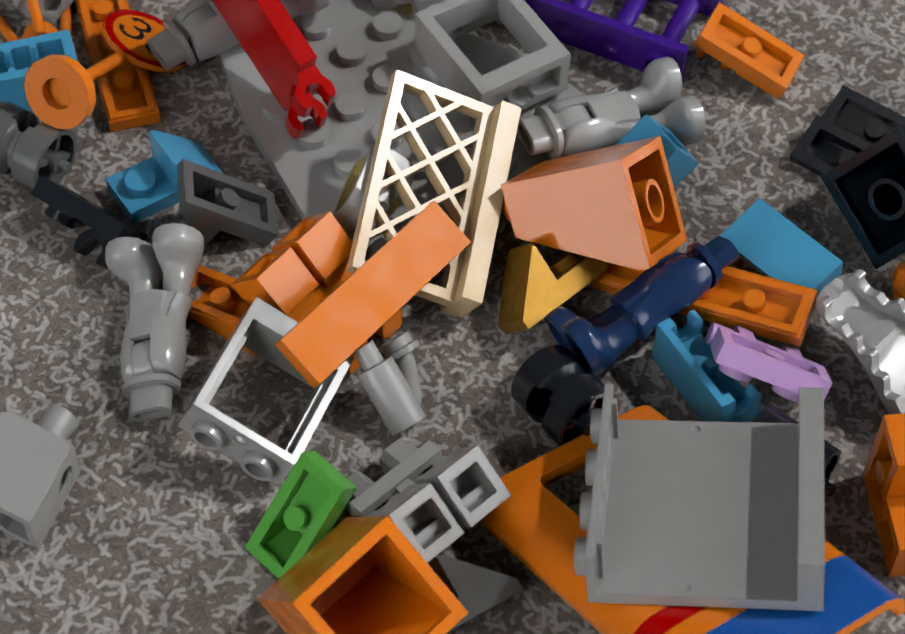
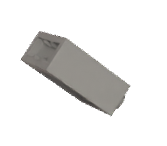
[415,0,571,123]
[177,297,355,485]

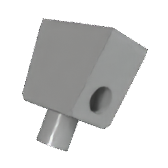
[0,404,81,550]

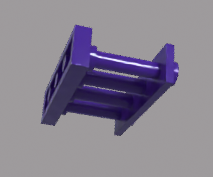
[498,0,723,78]

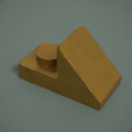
[498,243,608,334]

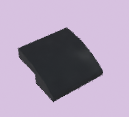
[789,85,905,177]

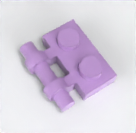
[705,322,832,403]

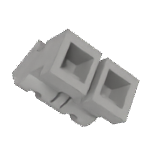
[345,438,511,563]

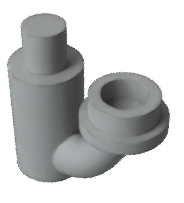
[354,331,427,436]

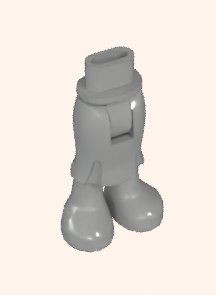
[147,0,329,71]
[517,57,706,158]
[105,223,204,422]

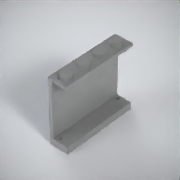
[574,384,825,611]

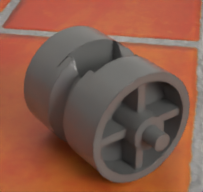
[0,101,77,189]

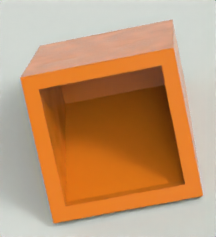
[257,515,469,634]

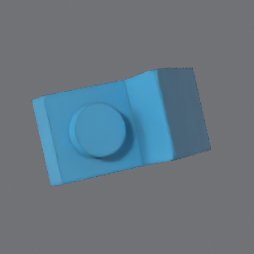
[105,130,224,225]

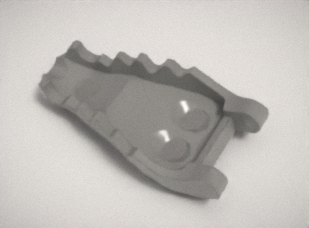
[816,269,905,414]

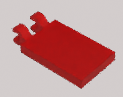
[212,0,336,140]

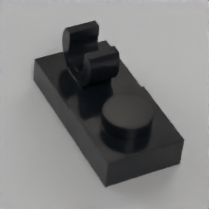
[31,175,148,269]

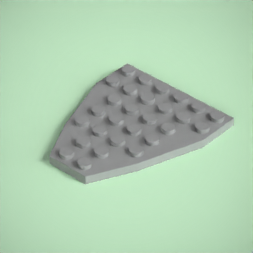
[217,0,585,260]

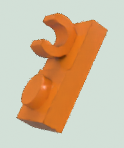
[693,2,805,100]

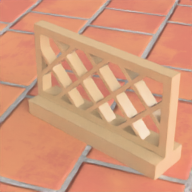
[346,70,521,318]

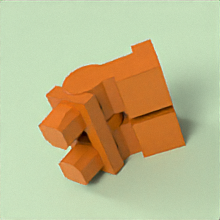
[231,211,403,374]

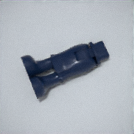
[544,236,740,377]

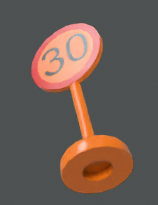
[24,9,186,130]

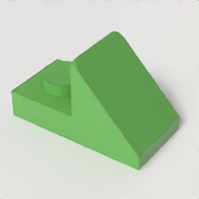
[244,451,357,579]

